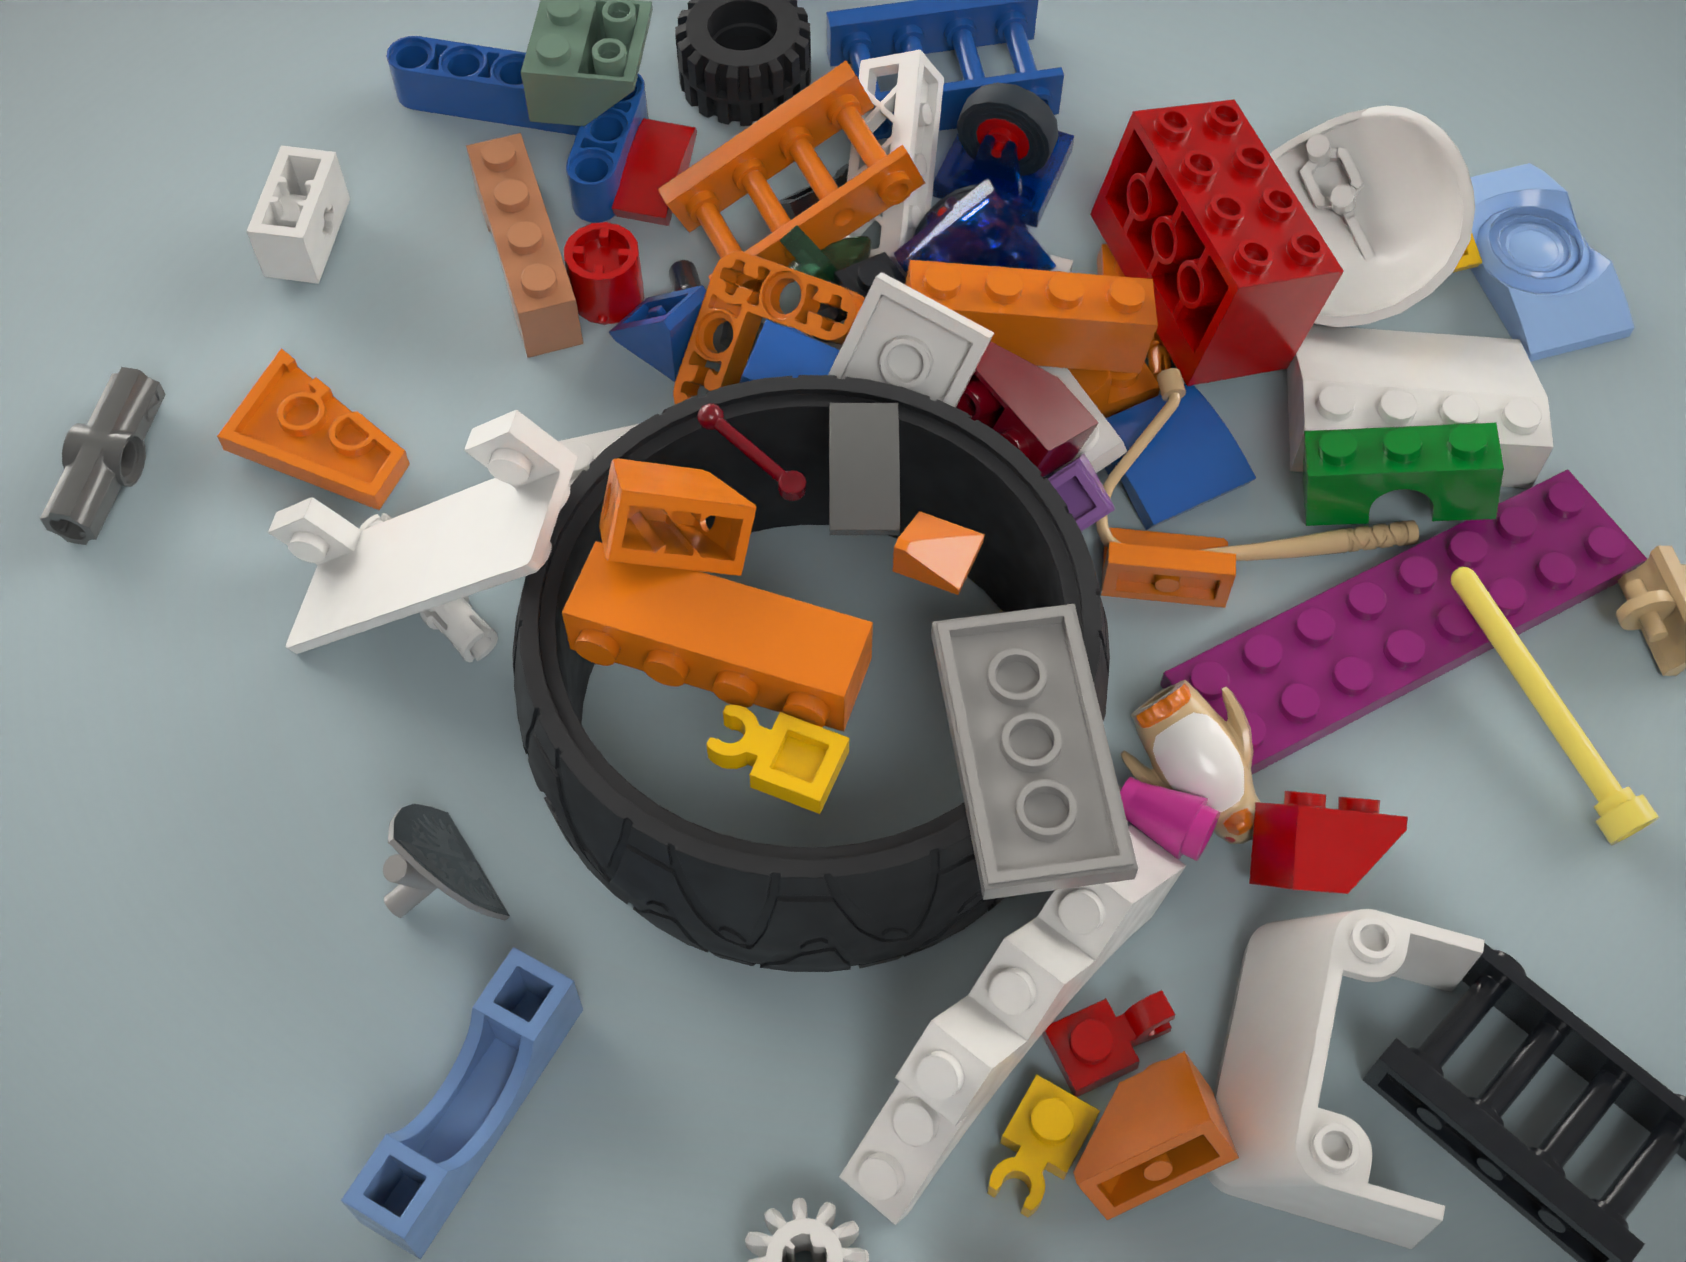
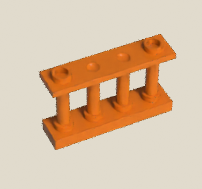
[658,61,925,293]

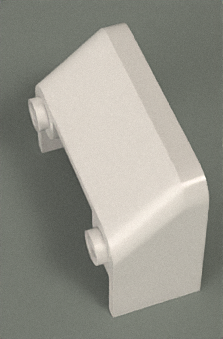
[1205,909,1485,1249]

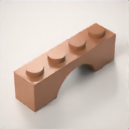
[466,133,583,358]

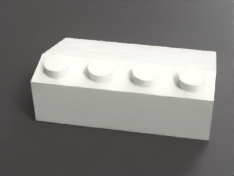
[1287,325,1554,489]

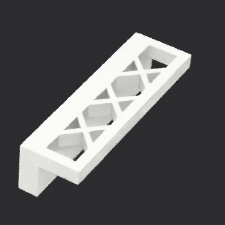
[838,50,944,278]

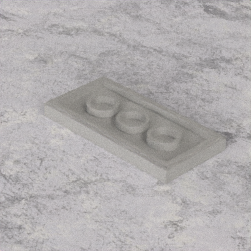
[931,604,1138,900]

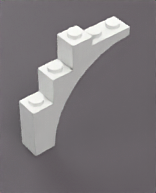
[839,825,1186,1225]

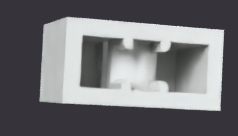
[247,145,350,284]

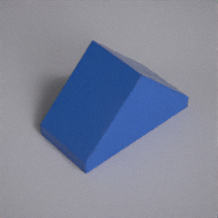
[609,285,707,382]

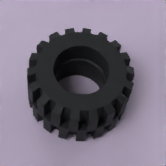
[675,0,811,126]

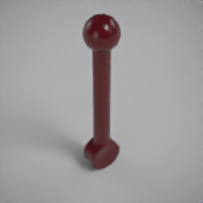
[697,404,806,501]

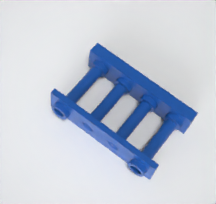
[826,0,1064,143]

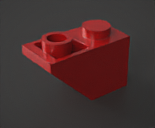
[1249,791,1408,894]

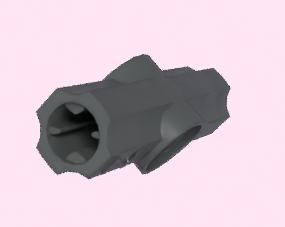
[40,367,166,545]

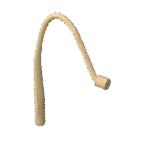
[1096,368,1419,561]

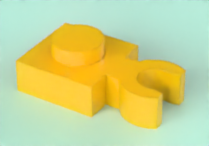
[706,705,850,814]
[987,1074,1100,1217]

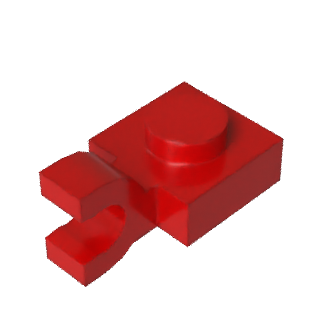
[1042,990,1176,1097]

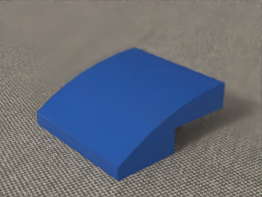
[1105,384,1256,530]

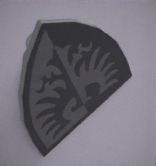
[383,804,510,921]

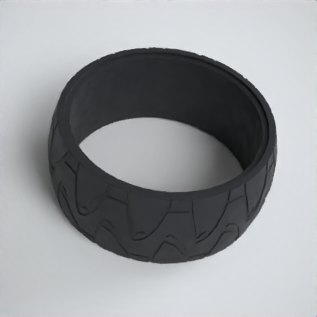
[512,375,1110,972]

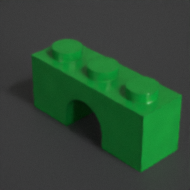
[1302,422,1504,526]

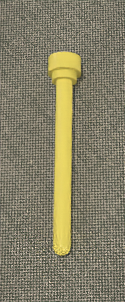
[1451,567,1659,845]

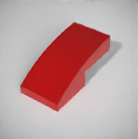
[612,118,697,226]

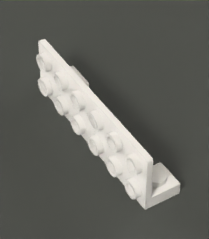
[268,410,578,654]

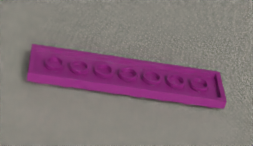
[1160,469,1647,775]

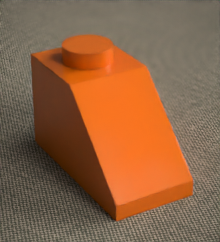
[1073,1051,1239,1220]

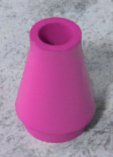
[1120,777,1220,861]

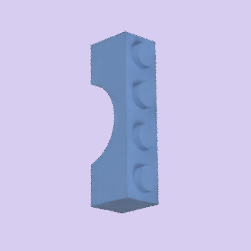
[341,947,583,1260]

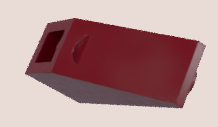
[956,341,1099,477]

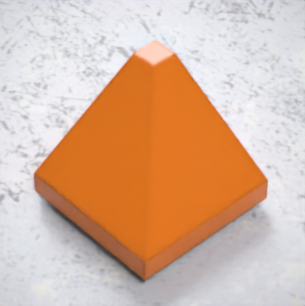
[893,511,985,595]

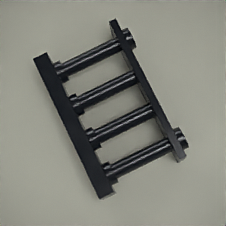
[1363,943,1686,1262]

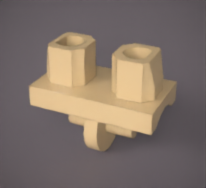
[1616,545,1686,676]

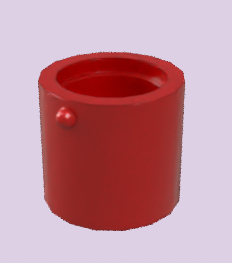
[564,222,645,325]

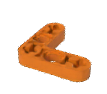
[673,251,865,404]

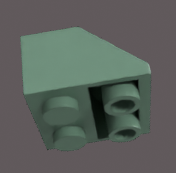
[521,0,653,126]

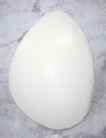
[1270,105,1475,328]

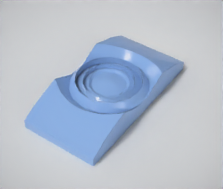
[1470,163,1634,362]

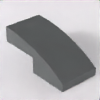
[829,403,900,535]

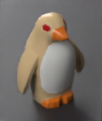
[1121,680,1260,844]

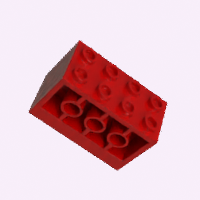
[1090,99,1344,386]

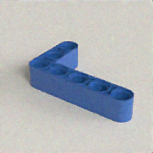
[386,36,649,223]

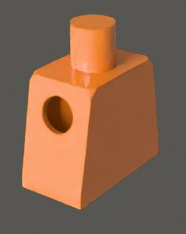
[599,459,757,576]

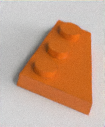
[217,348,410,510]

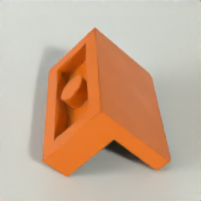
[1101,528,1236,608]

